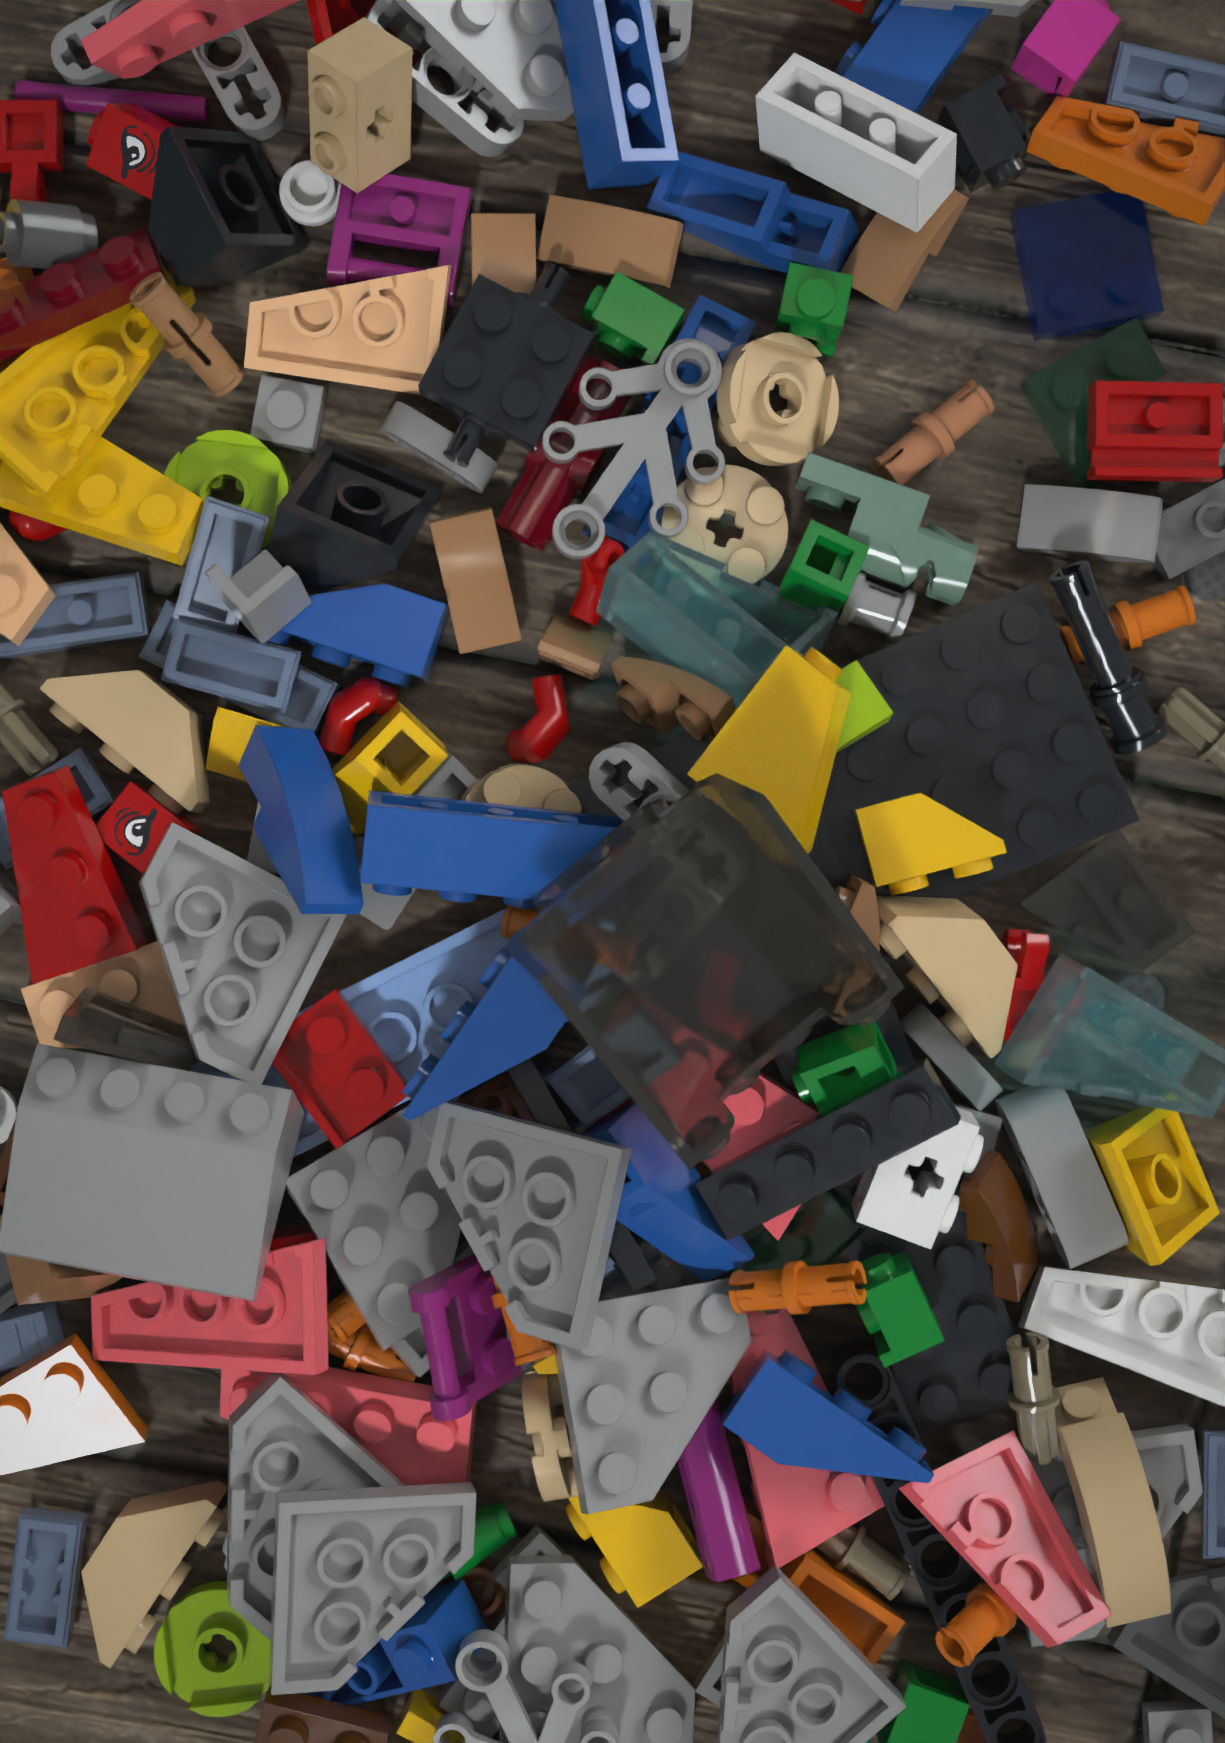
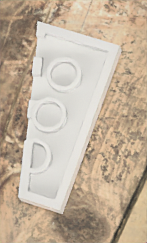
[1018,1266,1225,1407]

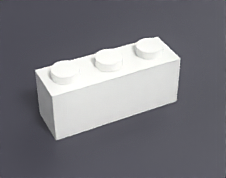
[755,53,957,233]

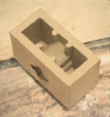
[307,17,413,193]

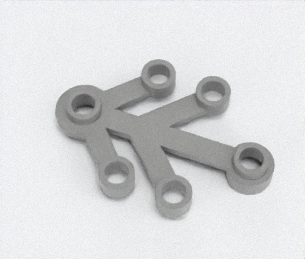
[542,338,725,559]
[433,1629,619,1743]

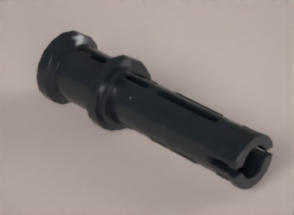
[1049,560,1168,755]

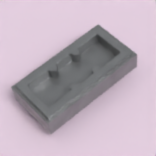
[1155,479,1225,582]

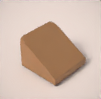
[537,615,612,680]

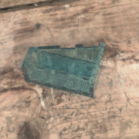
[596,531,838,710]
[994,954,1225,1118]

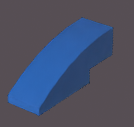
[647,151,859,274]
[238,725,364,914]

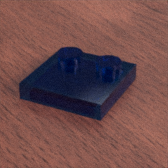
[1010,191,1164,341]

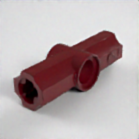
[496,356,632,553]

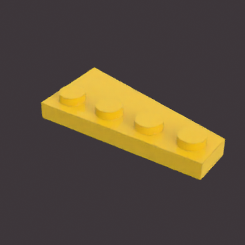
[0,259,196,505]
[0,437,204,566]

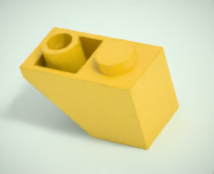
[332,701,449,836]
[853,793,1007,895]
[565,1491,703,1608]

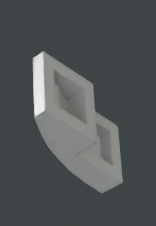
[1017,484,1163,564]

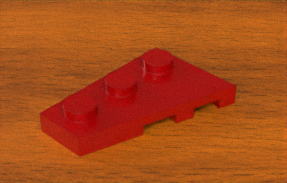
[2,765,148,984]

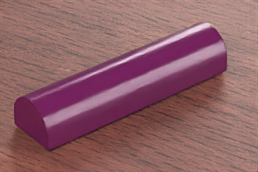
[677,1398,761,1582]

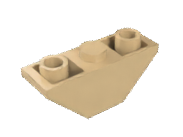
[40,670,210,814]
[876,895,1018,1059]
[81,1481,228,1669]

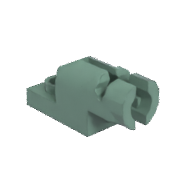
[794,452,979,606]

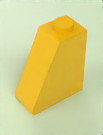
[687,645,851,859]

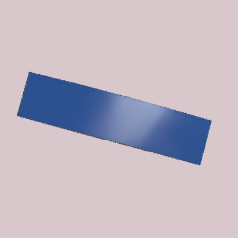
[582,295,757,561]

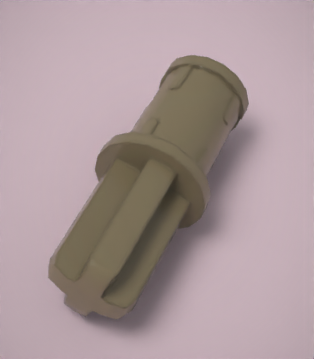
[0,684,59,776]
[1157,687,1225,773]
[1006,1332,1060,1465]
[816,1524,911,1601]

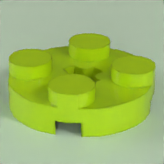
[164,430,292,554]
[154,1581,270,1717]

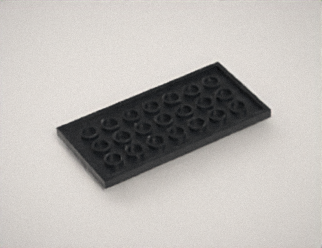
[567,582,1140,1017]

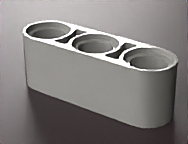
[995,1074,1129,1269]

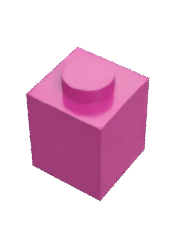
[1011,0,1121,99]

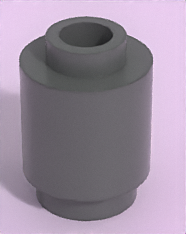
[0,199,98,269]

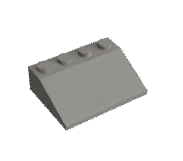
[0,1043,305,1302]

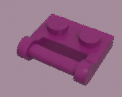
[327,174,472,307]
[408,1254,522,1421]

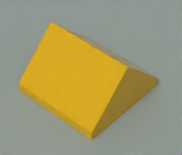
[1084,1097,1220,1266]

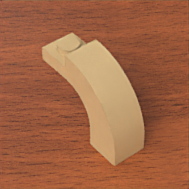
[1055,1377,1171,1628]

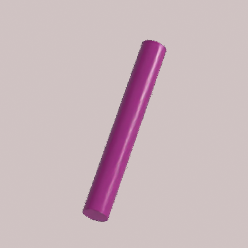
[15,80,210,124]

